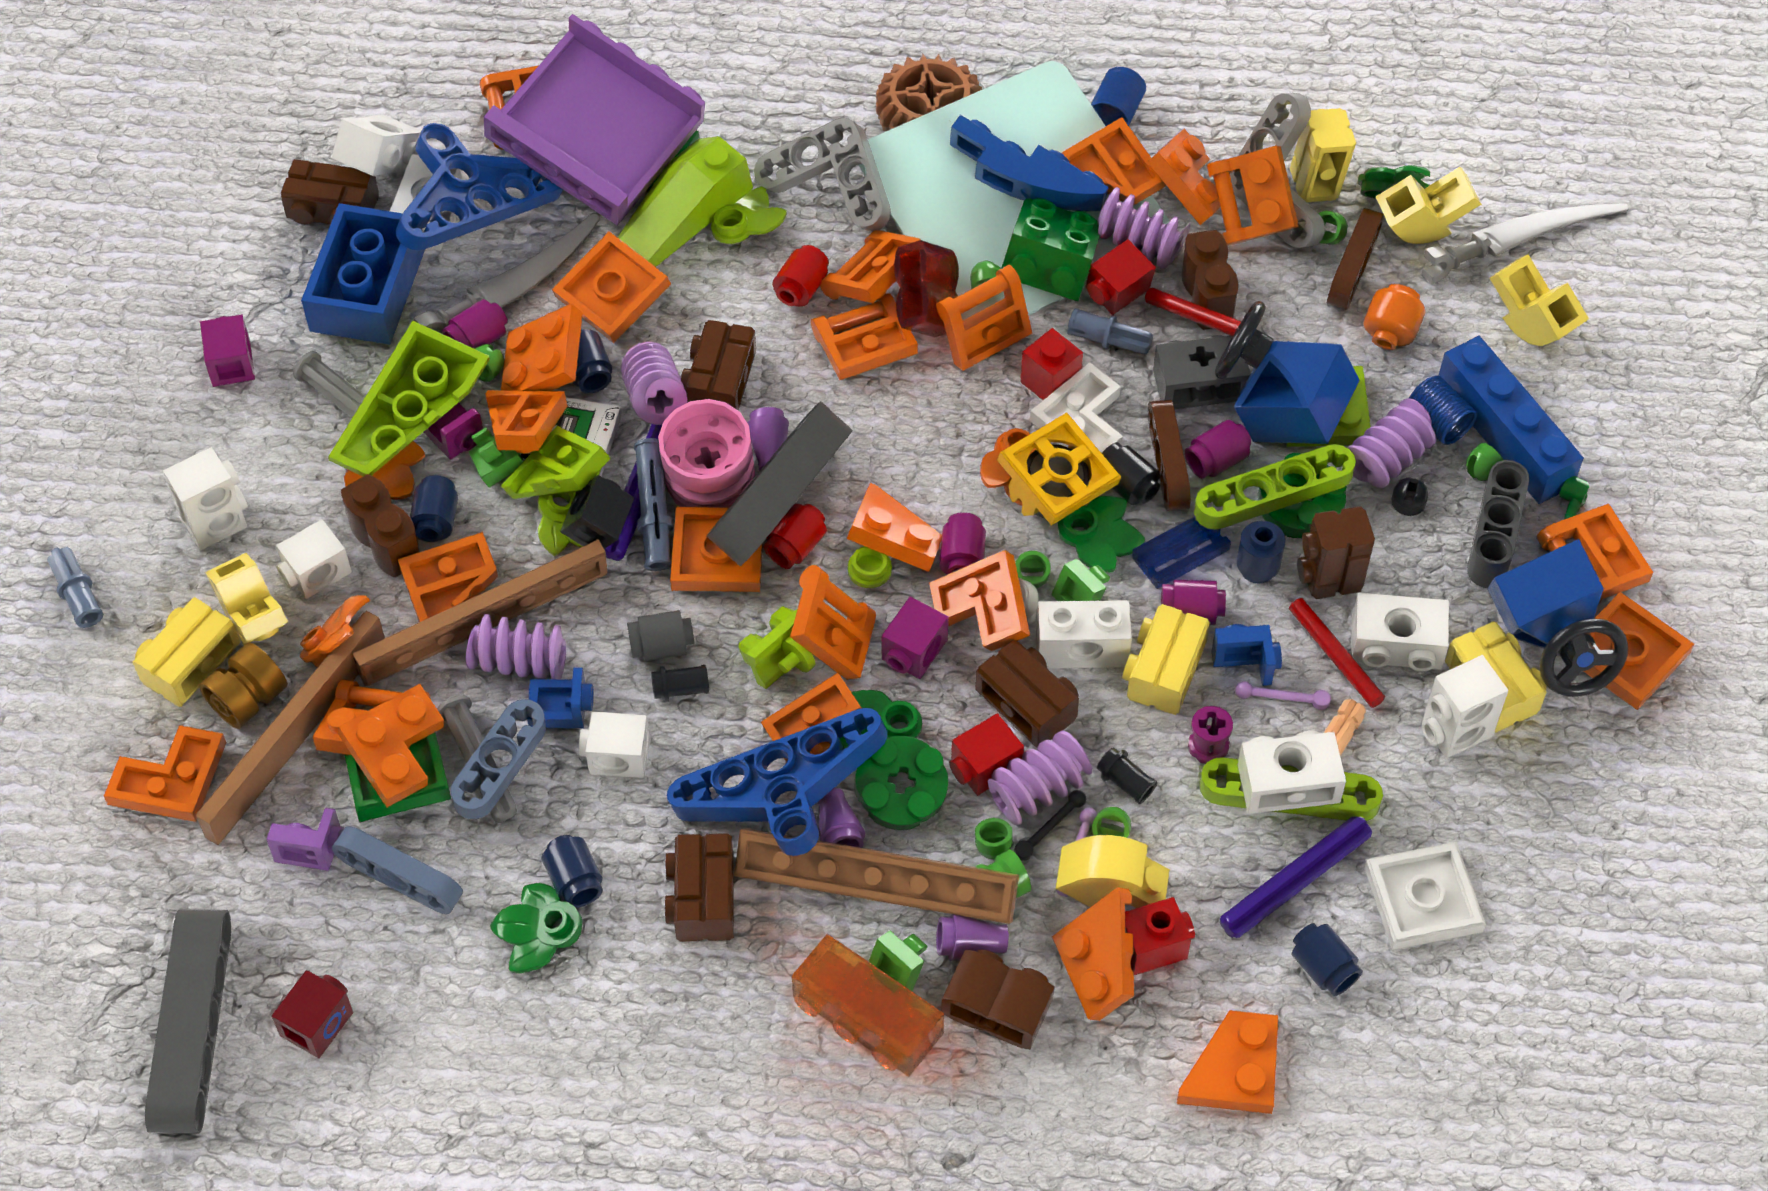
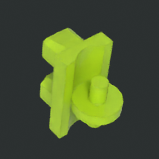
[738,606,816,689]

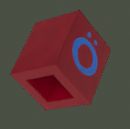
[271,970,354,1059]

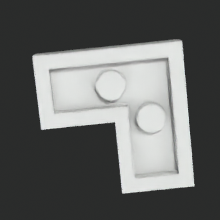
[1030,362,1123,453]

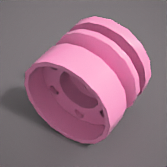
[658,399,755,508]

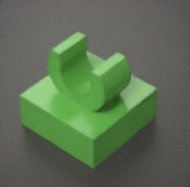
[469,427,524,488]
[1051,558,1110,601]
[866,930,928,1000]

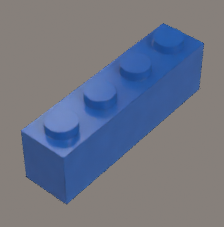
[1439,335,1584,505]

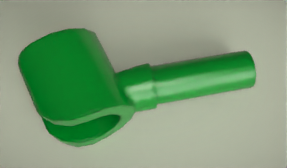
[1559,476,1589,519]

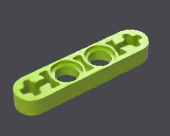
[1194,444,1356,530]
[1199,757,1383,821]

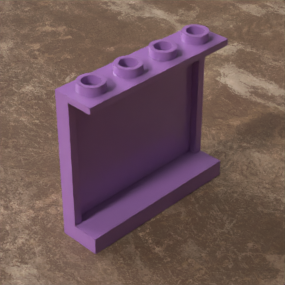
[484,14,705,226]

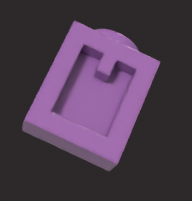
[266,808,344,871]

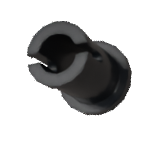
[651,665,709,702]
[1097,747,1158,804]

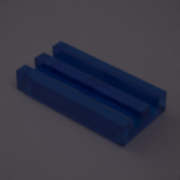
[1132,516,1231,589]

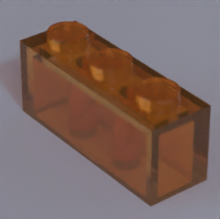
[791,934,944,1077]

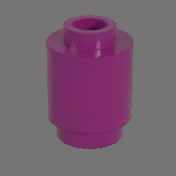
[442,299,508,349]
[1185,420,1252,479]
[939,512,986,575]
[1161,580,1226,625]

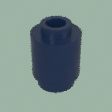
[572,329,612,393]
[410,475,458,542]
[1237,521,1286,583]
[541,835,603,908]
[1291,923,1363,996]

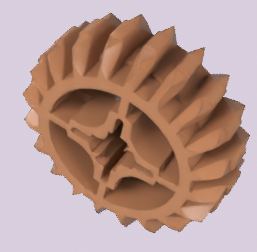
[876,54,982,131]

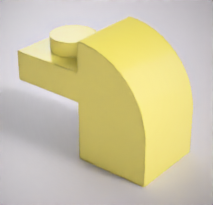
[1376,167,1482,244]
[1490,254,1589,346]
[205,553,288,645]
[1056,835,1170,908]

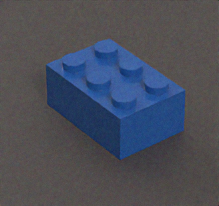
[301,203,425,345]

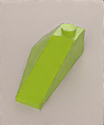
[618,136,753,267]
[328,321,490,476]

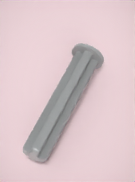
[293,351,365,418]
[437,695,517,823]

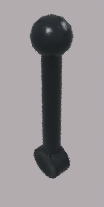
[1014,790,1087,861]

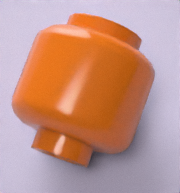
[1363,284,1426,350]

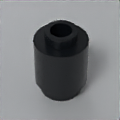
[1102,442,1160,505]

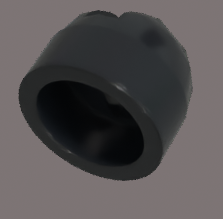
[1391,477,1428,516]

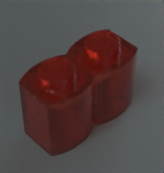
[894,240,959,338]

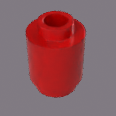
[772,245,829,307]
[763,503,827,569]

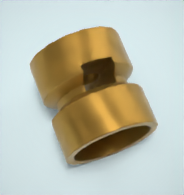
[199,643,288,729]

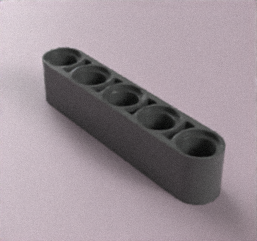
[706,401,853,566]
[145,909,231,1134]

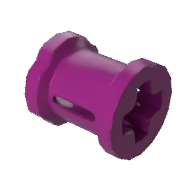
[1188,706,1233,764]

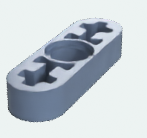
[451,699,546,819]
[332,826,463,914]

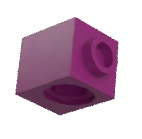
[200,314,255,387]
[881,597,949,679]

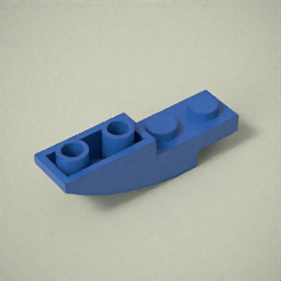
[950,114,1109,211]

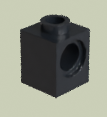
[560,475,635,549]

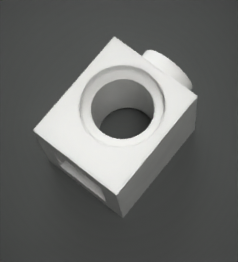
[276,519,352,599]
[579,711,650,778]

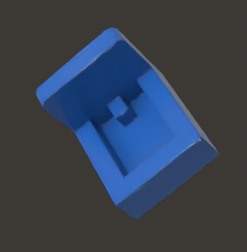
[1211,624,1282,686]
[527,667,594,728]

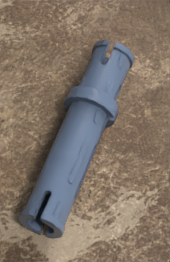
[634,438,673,571]

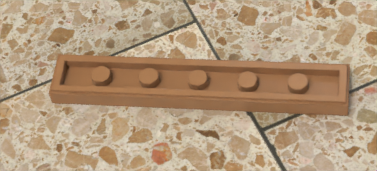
[353,540,608,686]
[196,611,385,845]
[734,828,1019,924]

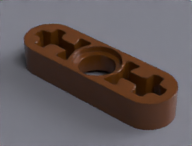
[1327,208,1384,310]
[1148,399,1191,511]

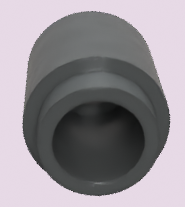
[627,610,695,661]

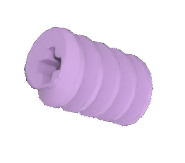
[1098,187,1190,269]
[621,341,687,425]
[1346,398,1436,488]
[466,614,566,679]
[988,731,1092,825]

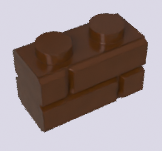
[281,159,379,225]
[681,320,756,411]
[1297,506,1375,599]
[975,639,1079,748]
[665,833,734,942]

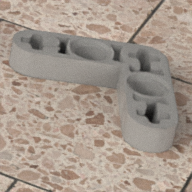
[1230,93,1325,248]
[754,118,891,232]

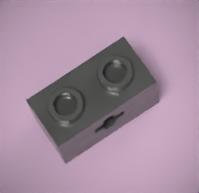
[1153,335,1251,410]

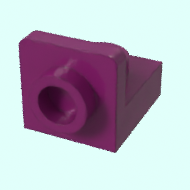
[424,403,483,460]

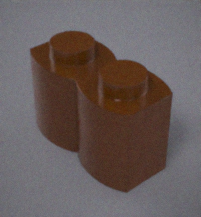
[1181,230,1238,330]
[341,474,420,578]
[941,949,1055,1050]

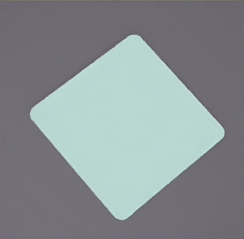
[858,61,1169,320]

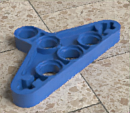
[396,123,563,251]
[667,708,887,856]

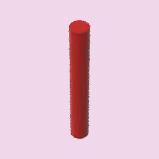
[1145,288,1241,336]
[1289,598,1385,708]

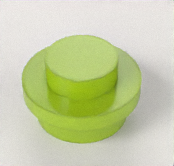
[848,546,892,588]

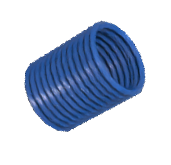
[1091,67,1146,126]
[1409,375,1477,445]

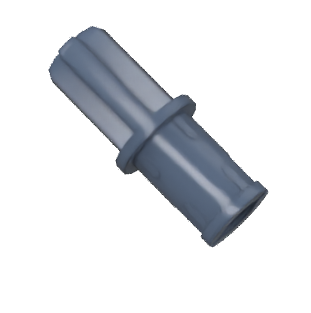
[1067,308,1153,354]
[47,547,104,628]

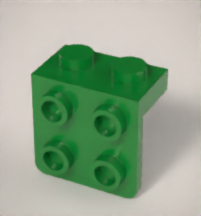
[1001,198,1100,302]

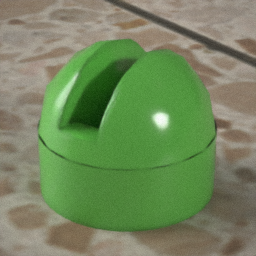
[1319,211,1348,245]
[970,260,1001,289]
[475,344,504,382]
[1466,442,1503,481]
[1015,551,1051,588]
[1092,807,1131,838]
[975,818,1013,860]

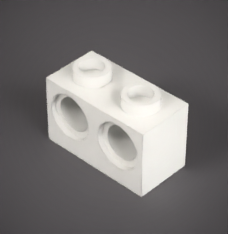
[163,447,248,551]
[1422,655,1509,759]

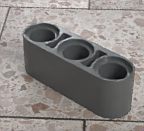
[1467,460,1529,588]

